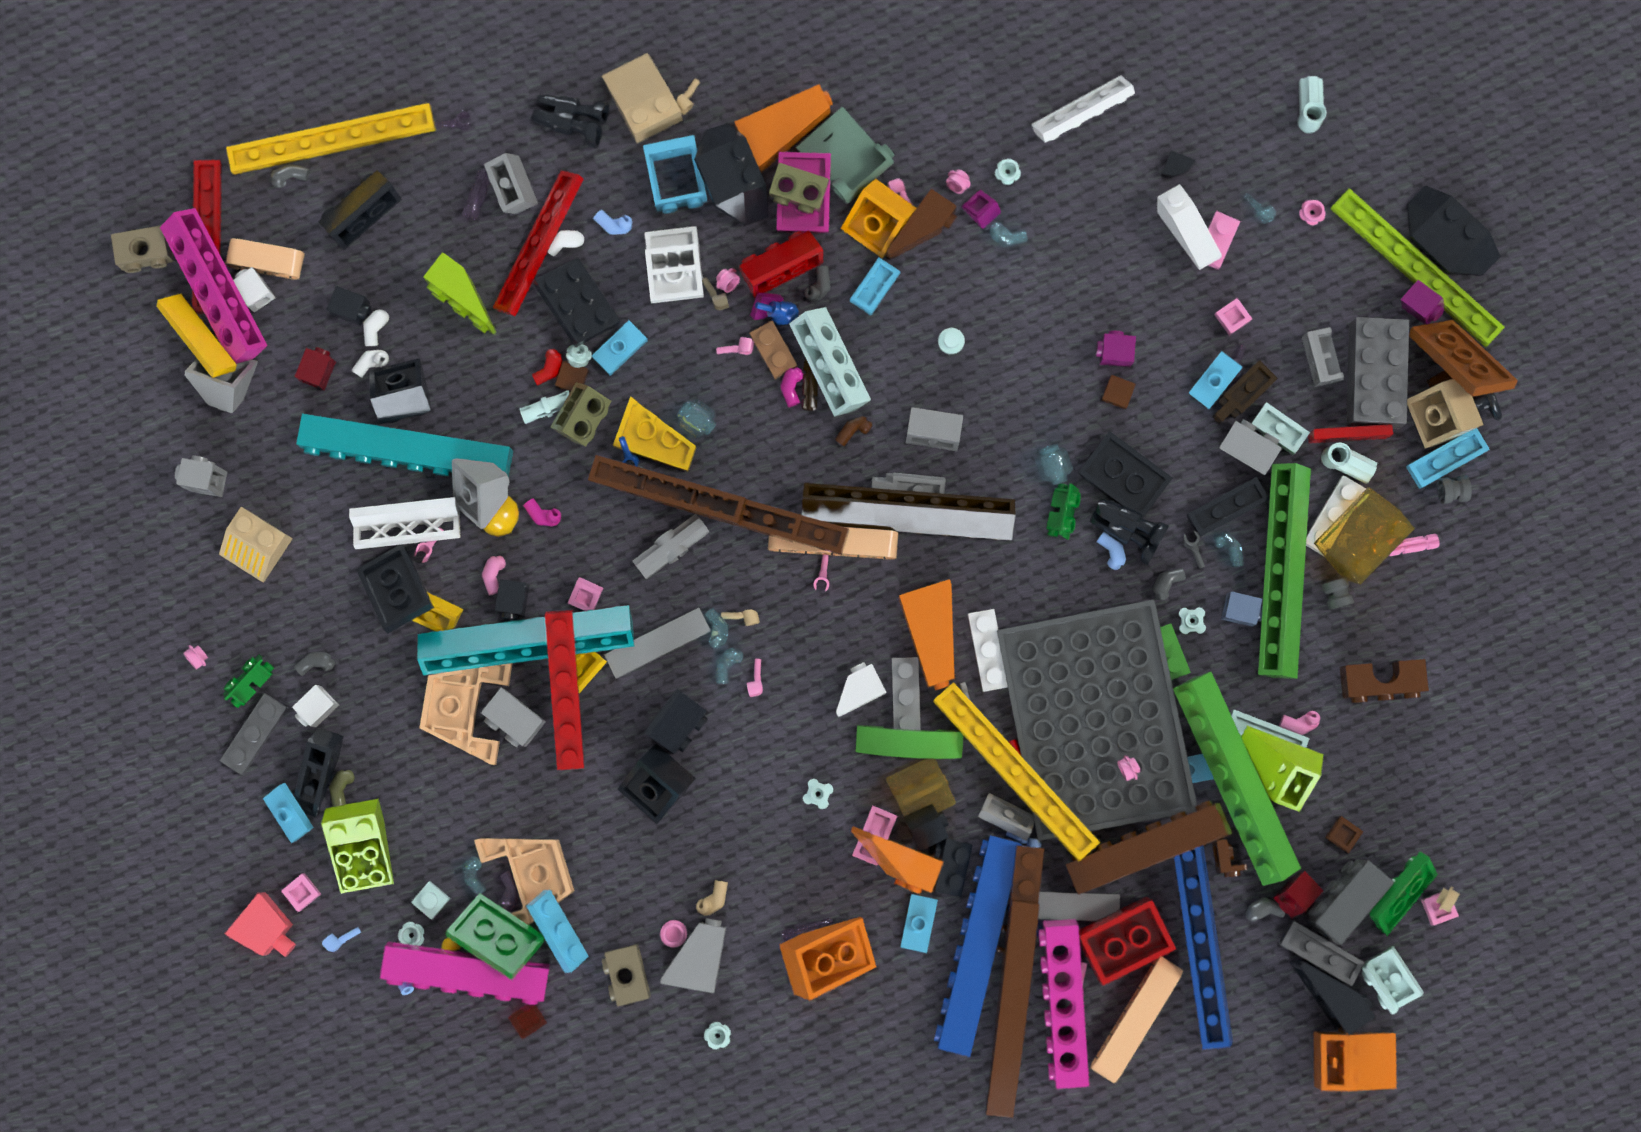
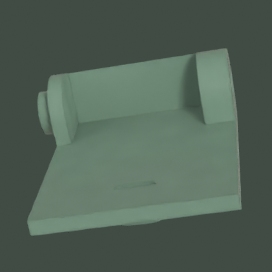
[796,107,895,204]

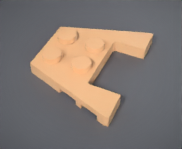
[420,663,513,765]
[474,838,574,925]

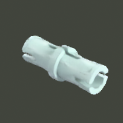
[519,390,570,424]

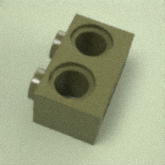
[769,163,829,214]
[550,382,612,447]

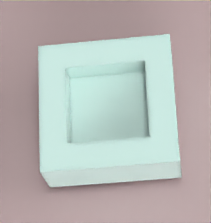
[411,881,451,920]

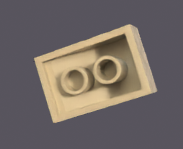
[602,53,682,143]

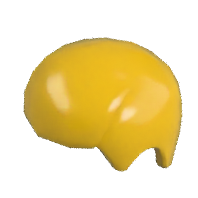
[483,496,519,537]

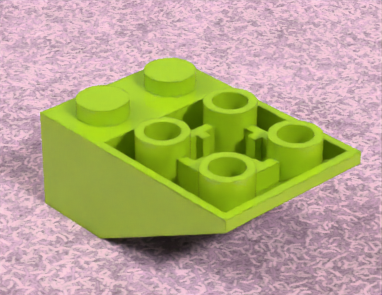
[423,252,496,334]
[1241,725,1323,812]
[321,799,394,893]

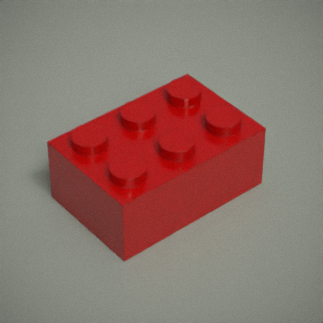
[1079,896,1176,986]

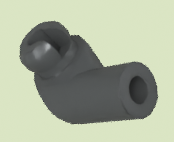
[271,164,310,188]
[805,266,831,302]
[1153,568,1186,601]
[1245,897,1286,922]

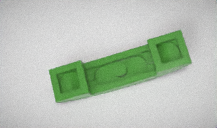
[856,725,963,759]

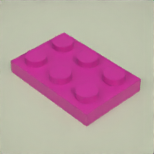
[777,152,831,233]

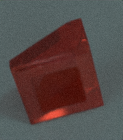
[508,1004,547,1040]

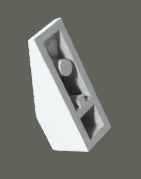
[1157,184,1222,270]

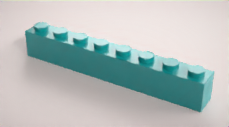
[296,414,513,478]
[417,605,635,675]

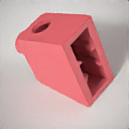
[225,892,296,957]

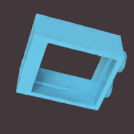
[643,135,708,213]

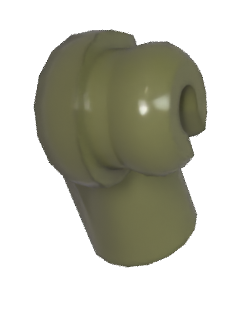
[329,770,354,807]

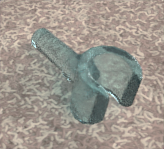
[1243,193,1276,224]

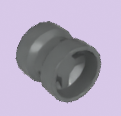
[1437,475,1472,504]
[1321,578,1355,610]

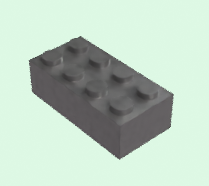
[1346,317,1409,429]

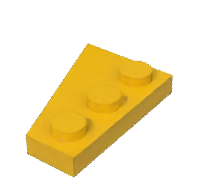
[613,396,696,472]

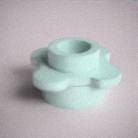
[1179,607,1206,634]
[803,779,833,809]

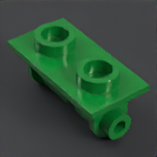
[1046,483,1081,540]
[223,654,274,708]

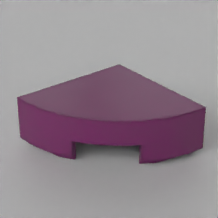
[750,293,784,320]

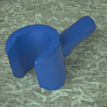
[619,436,639,467]

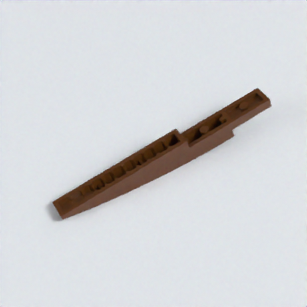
[588,455,850,555]
[986,845,1044,1118]

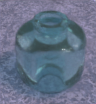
[676,399,716,438]
[1035,444,1073,485]

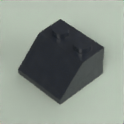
[369,358,431,424]
[617,744,696,824]

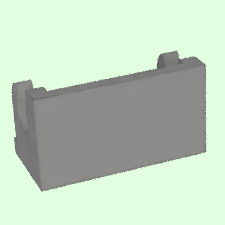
[1302,327,1344,387]
[906,407,963,451]

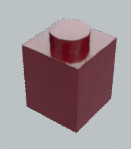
[294,347,336,391]
[1274,871,1323,918]

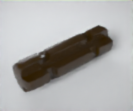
[802,360,818,411]

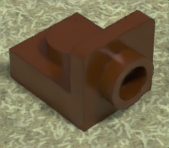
[1212,839,1247,877]

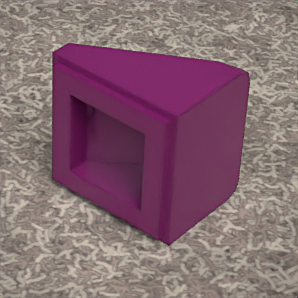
[962,190,1001,229]

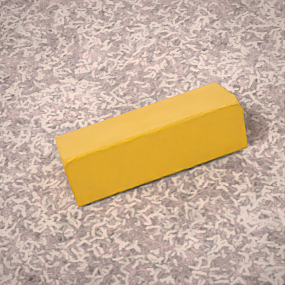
[412,592,463,632]

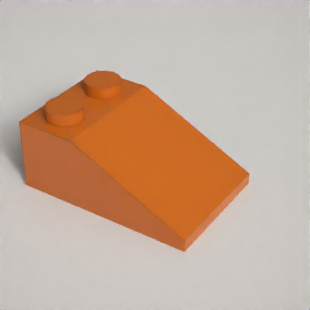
[851,826,943,894]
[779,917,876,1000]

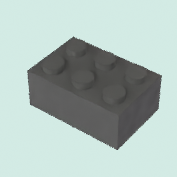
[1305,859,1394,945]

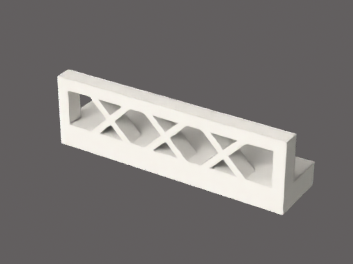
[349,497,460,549]

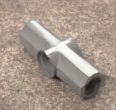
[633,514,709,580]

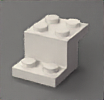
[645,226,704,303]

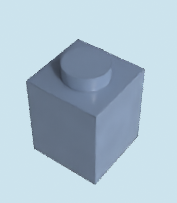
[1221,591,1263,627]

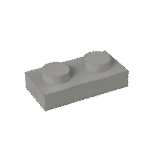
[978,793,1035,841]

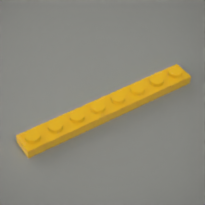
[226,103,436,175]
[933,682,1100,862]

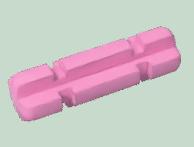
[1386,534,1439,556]

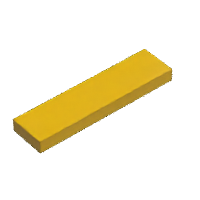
[156,294,237,378]

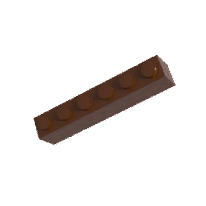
[1066,801,1232,895]

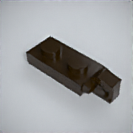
[1212,360,1278,424]

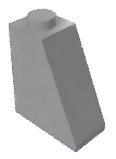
[660,918,727,993]

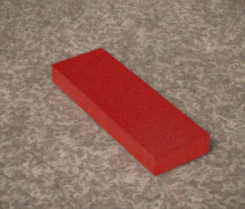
[1308,424,1393,443]

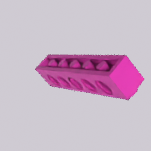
[160,208,267,364]
[1039,919,1089,1089]

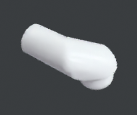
[351,350,389,378]

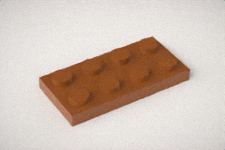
[1409,320,1518,397]

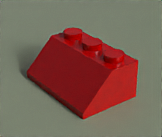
[739,230,823,299]

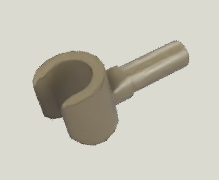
[702,278,729,310]

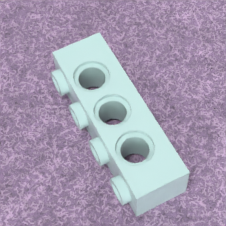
[789,307,871,417]

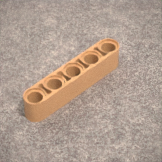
[768,527,898,559]
[1090,956,1183,1083]

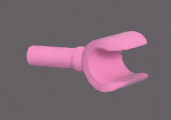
[887,179,912,204]
[716,337,754,355]
[414,528,444,563]
[814,555,829,591]
[747,659,763,697]

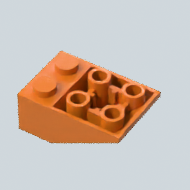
[1314,1031,1396,1091]

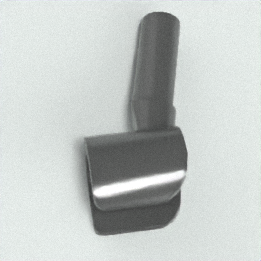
[1183,531,1205,569]

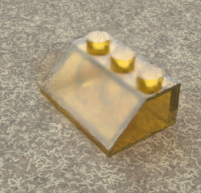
[1314,487,1415,585]

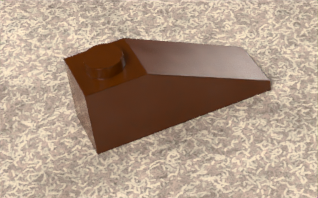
[886,189,957,260]

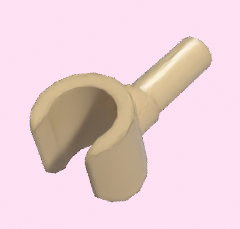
[676,79,700,115]
[721,610,760,626]

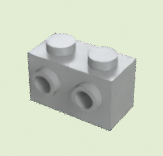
[484,153,538,214]
[1219,419,1282,475]
[175,455,227,497]
[481,688,546,747]

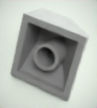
[185,358,258,413]
[452,458,509,529]

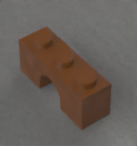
[1340,659,1429,703]

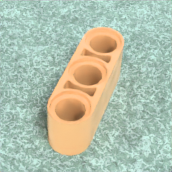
[225,238,305,280]

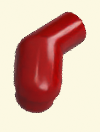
[532,349,562,386]

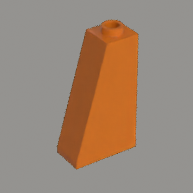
[734,84,833,173]
[898,579,954,691]

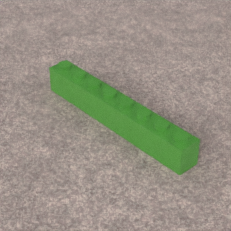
[1258,463,1311,679]
[1173,672,1301,886]

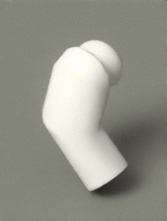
[548,230,584,257]
[363,310,389,346]

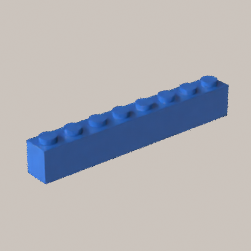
[934,835,1022,1057]
[1174,845,1233,1049]

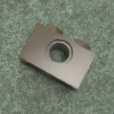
[111,225,175,273]
[602,944,651,1007]

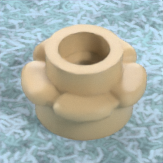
[1436,886,1459,913]

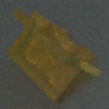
[886,759,956,817]

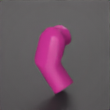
[780,367,803,407]
[523,498,561,527]

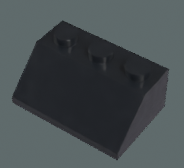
[318,170,402,250]

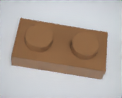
[750,321,798,379]

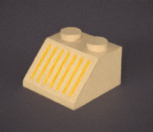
[219,507,293,583]

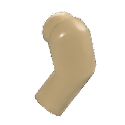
[696,880,728,915]

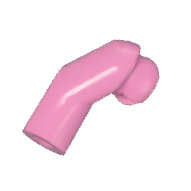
[482,556,506,596]
[1279,711,1320,735]

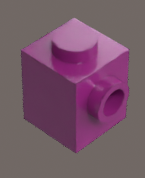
[1401,280,1444,325]
[1096,331,1136,367]

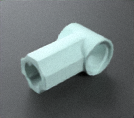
[1298,76,1326,133]
[1321,442,1377,484]

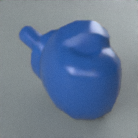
[755,301,799,325]

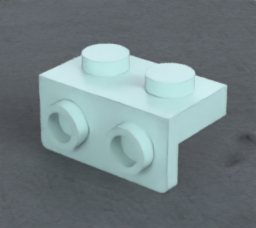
[1362,946,1423,1015]

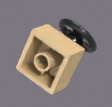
[1407,379,1502,449]

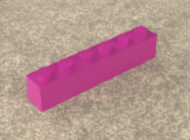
[380,941,549,1005]

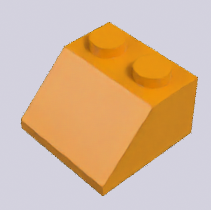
[841,179,917,258]

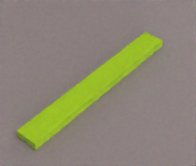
[1330,188,1505,347]

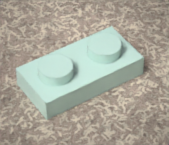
[1251,402,1310,455]

